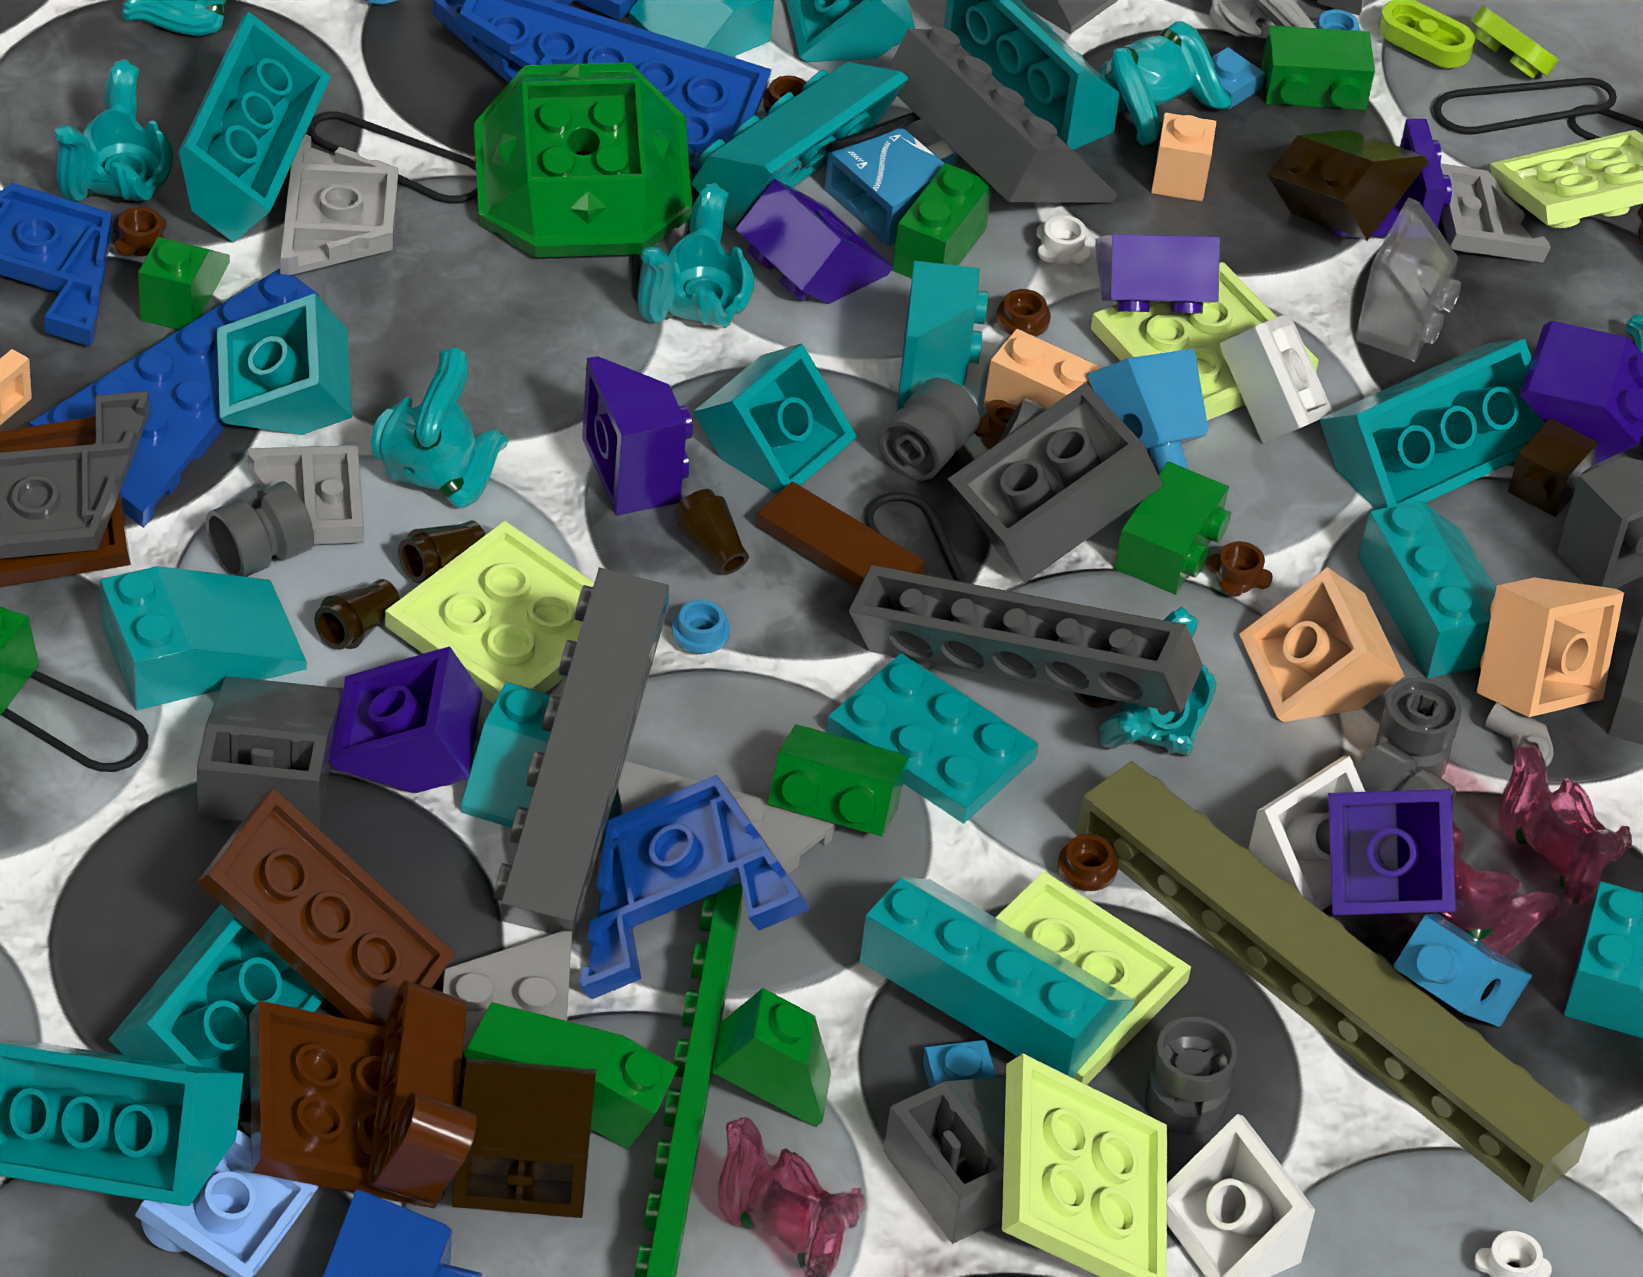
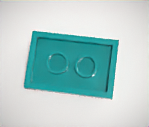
[826,653,1038,824]

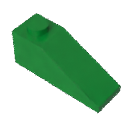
[463,1002,678,1150]

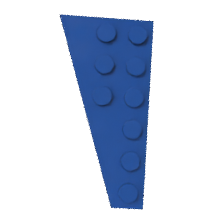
[458,0,772,176]
[30,268,319,528]

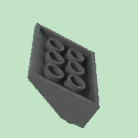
[888,26,1117,203]

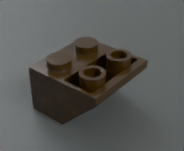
[452,1058,596,1218]

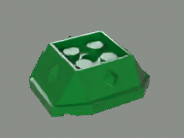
[474,62,693,258]

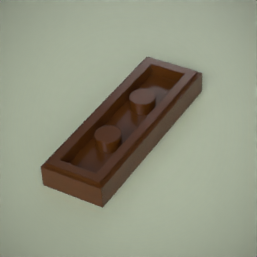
[757,481,925,589]

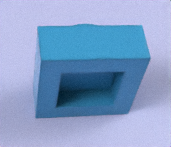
[1211,47,1265,109]
[923,1040,996,1088]

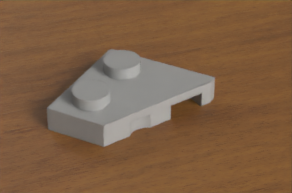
[1440,163,1551,263]
[248,445,364,544]

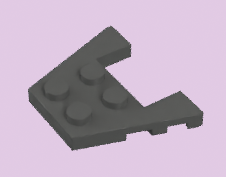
[0,391,151,559]

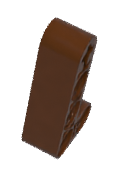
[368,980,477,1205]

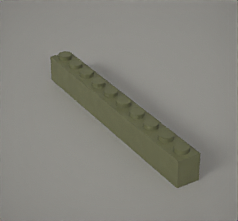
[1076,761,1591,1202]

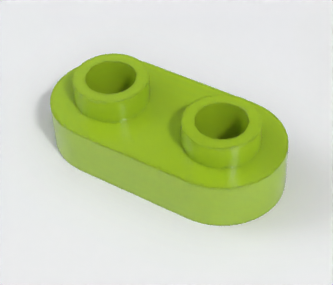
[1379,0,1475,69]
[1470,5,1560,79]

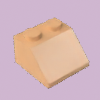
[983,329,1103,409]
[1239,567,1405,722]
[1477,577,1624,717]

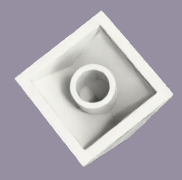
[1219,313,1333,444]
[1248,756,1365,911]
[1167,1114,1315,1277]

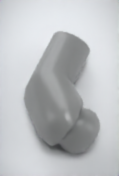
[1485,702,1554,771]

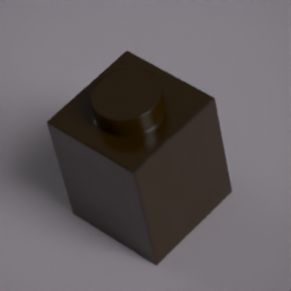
[1508,417,1598,517]

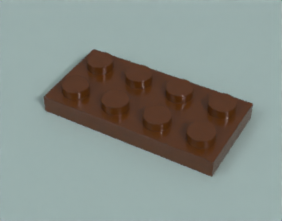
[197,788,456,1027]

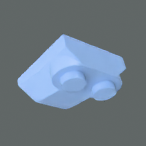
[135,1129,319,1277]

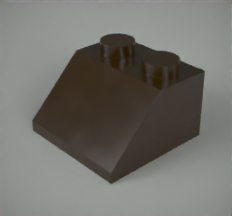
[1267,130,1429,241]

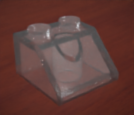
[1355,198,1461,362]

